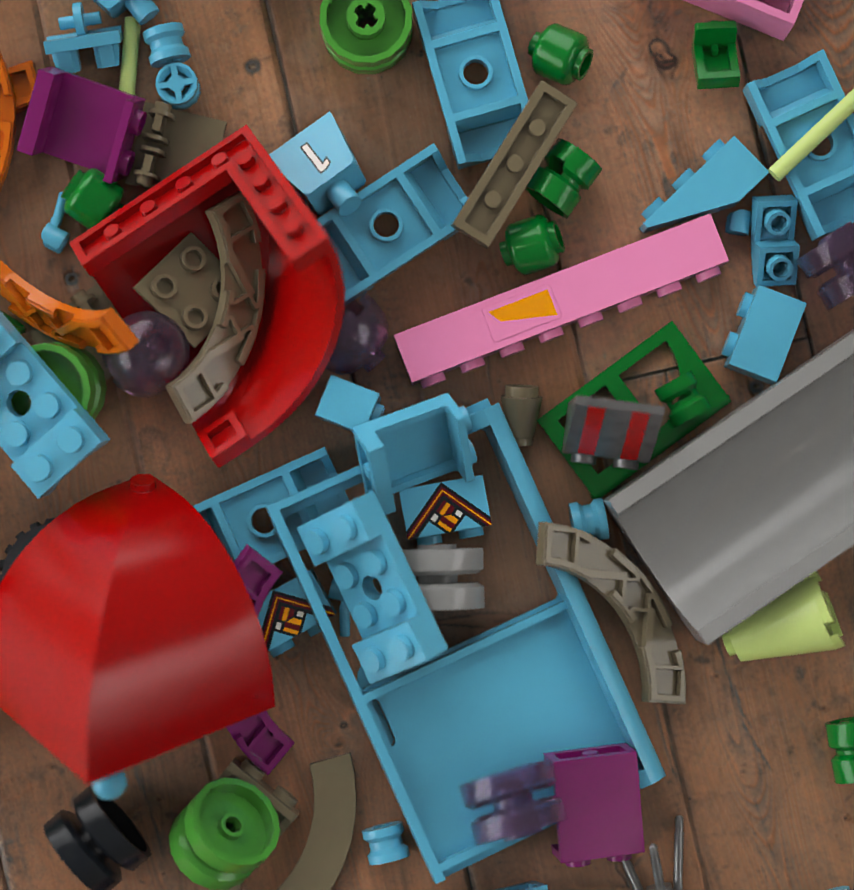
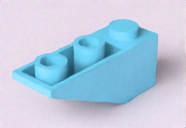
[639,136,769,233]

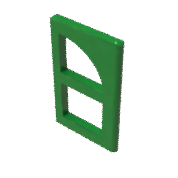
[537,321,731,499]

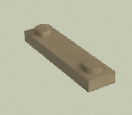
[451,80,578,249]

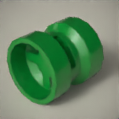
[654,371,712,428]

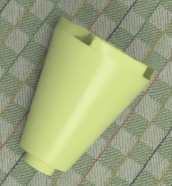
[722,571,846,662]

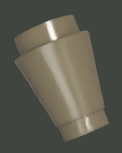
[501,384,543,446]

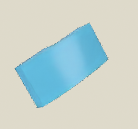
[751,194,800,287]

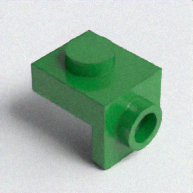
[692,20,741,89]

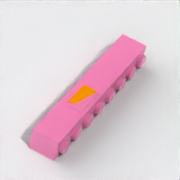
[394,213,729,389]

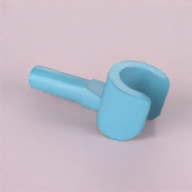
[41,192,70,254]
[725,209,751,236]
[328,578,350,637]

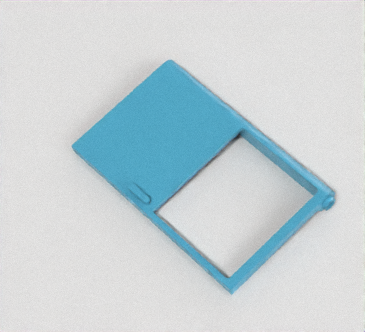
[265,398,666,884]

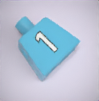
[269,111,366,216]

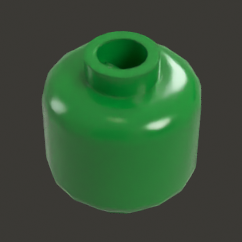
[528,23,593,86]
[61,168,124,229]
[499,214,565,275]

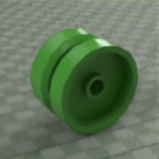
[320,0,413,75]
[11,342,107,420]
[168,778,280,890]

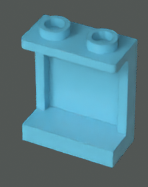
[352,393,477,515]

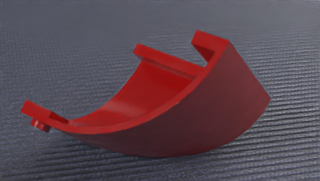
[69,124,345,468]
[0,473,275,785]

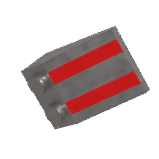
[562,395,665,470]

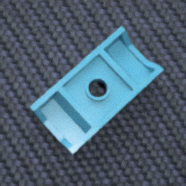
[412,0,528,170]
[742,49,854,241]
[316,143,468,306]
[0,311,111,498]
[193,447,350,563]
[297,490,448,684]

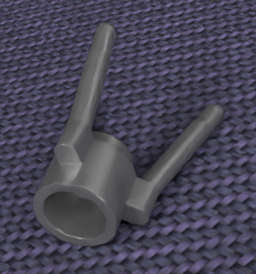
[621,815,684,890]

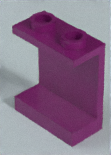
[16,66,147,184]
[543,743,645,867]

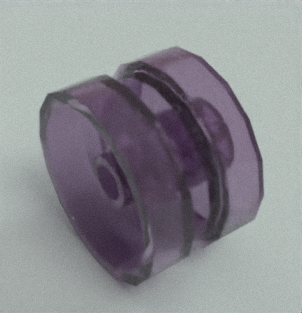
[796,221,854,311]
[459,760,568,846]

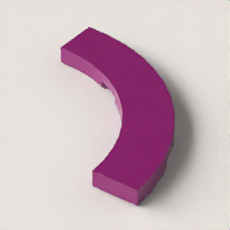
[226,544,295,775]

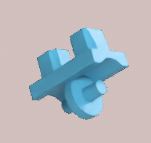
[43,2,123,73]

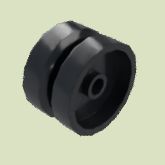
[43,785,152,890]

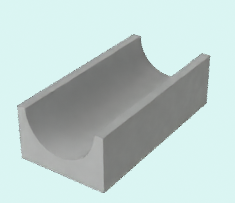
[603,328,854,645]

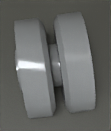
[402,544,485,611]

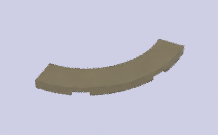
[165,191,266,424]
[536,522,686,705]
[277,752,357,890]

